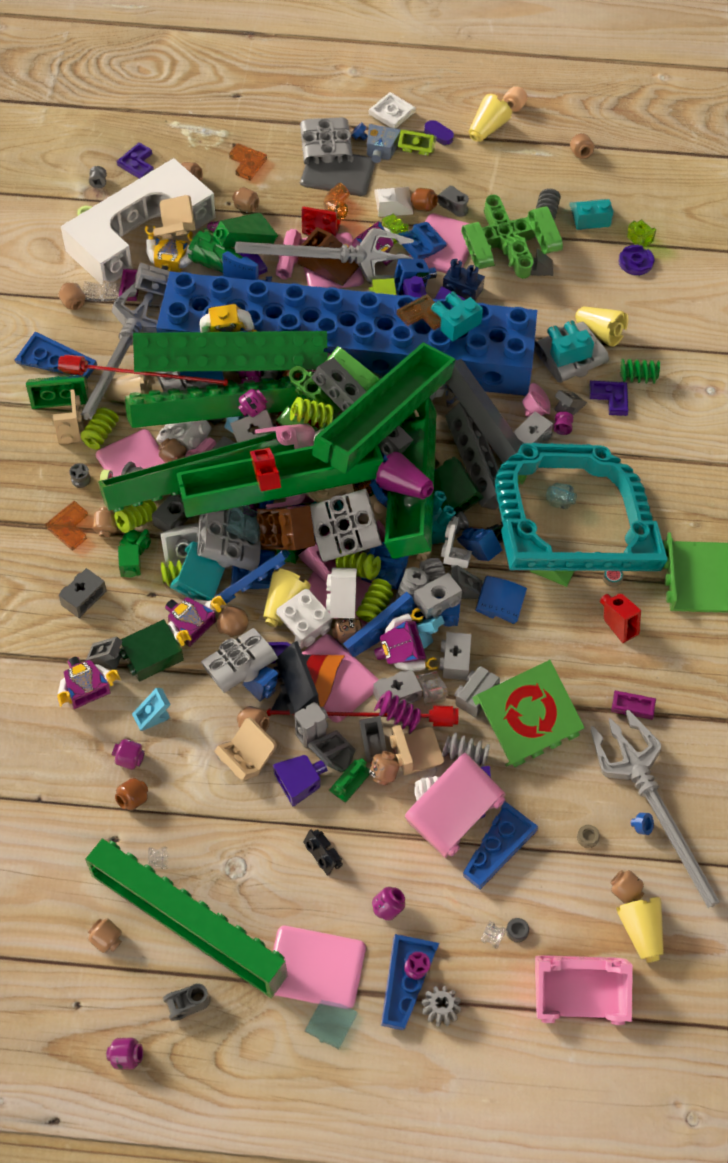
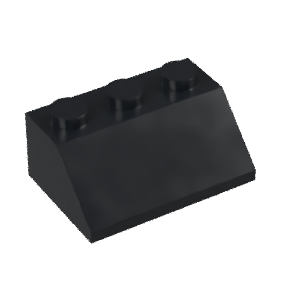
[273,641,320,716]

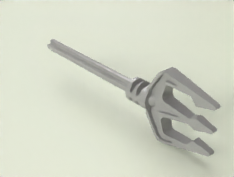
[235,228,414,283]
[81,283,163,420]
[591,710,719,908]

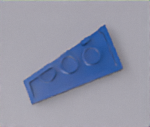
[15,331,98,379]
[214,550,290,604]
[343,592,418,657]
[463,801,538,890]

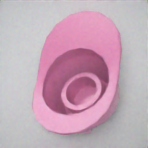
[522,383,550,417]

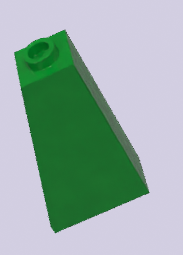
[213,213,278,247]

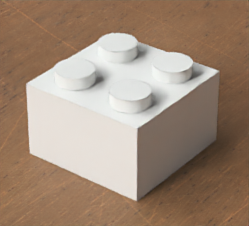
[326,568,357,618]

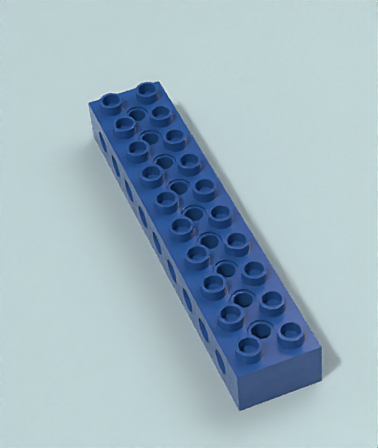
[156,271,538,396]

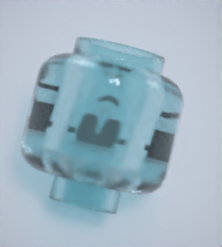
[546,482,577,510]

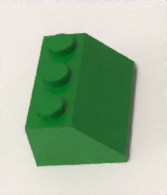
[26,375,88,409]

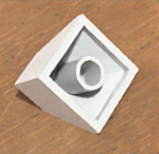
[375,187,413,217]
[160,523,199,567]

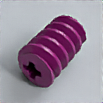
[374,690,421,734]

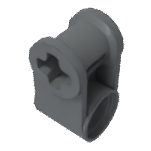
[437,185,469,217]
[163,983,210,1021]

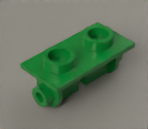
[329,758,370,803]

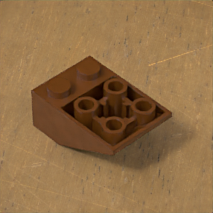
[298,227,359,286]
[257,506,315,550]

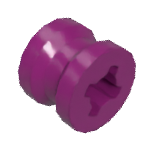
[553,412,574,435]
[404,952,430,980]

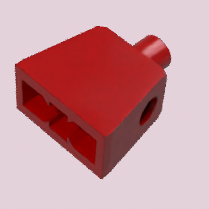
[600,594,641,644]

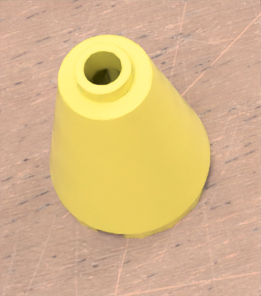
[469,94,512,142]
[575,306,628,347]
[263,568,311,627]
[616,897,663,963]

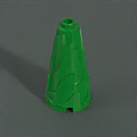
[188,228,243,273]

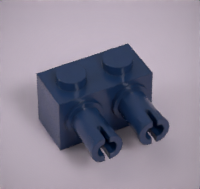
[443,259,485,302]

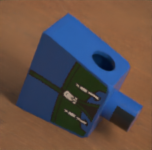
[393,259,437,296]

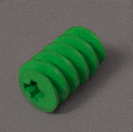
[620,358,660,384]

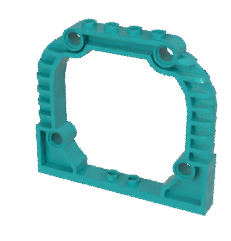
[495,443,668,571]

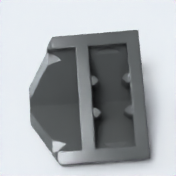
[308,730,356,772]

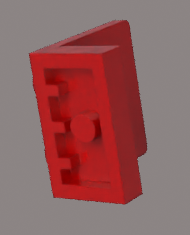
[301,206,341,236]

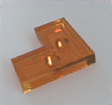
[229,143,267,181]
[396,294,441,330]
[45,501,88,551]

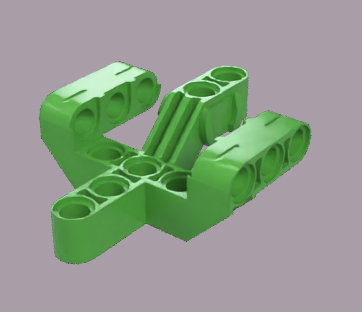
[461,195,563,279]
[276,346,380,432]

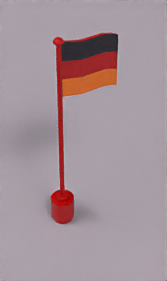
[267,654,459,727]

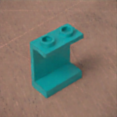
[170,541,225,601]

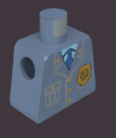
[367,124,401,163]

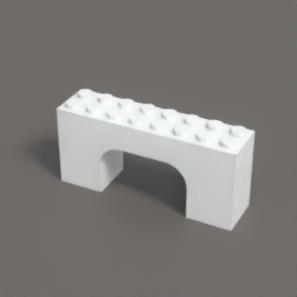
[61,158,216,288]

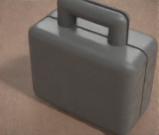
[300,154,376,196]

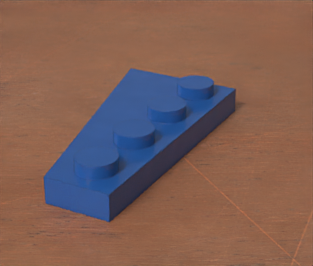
[381,934,439,1030]

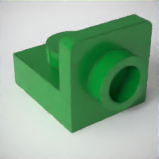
[119,529,151,555]

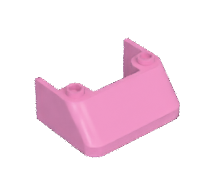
[255,424,315,508]

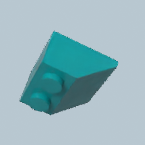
[569,199,614,230]

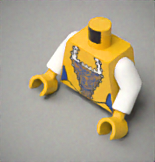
[145,226,193,272]
[200,304,257,332]

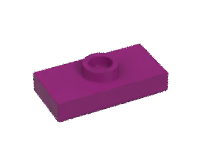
[118,269,139,301]
[611,690,656,720]

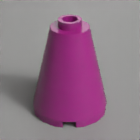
[376,452,434,499]

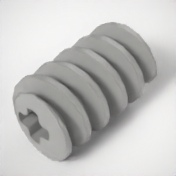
[396,567,429,608]
[442,733,490,767]

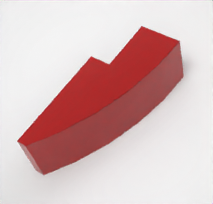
[250,448,281,491]

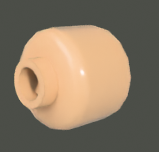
[503,86,528,112]

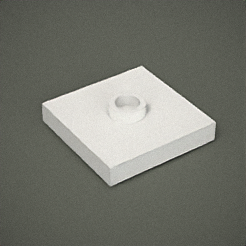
[369,92,416,129]

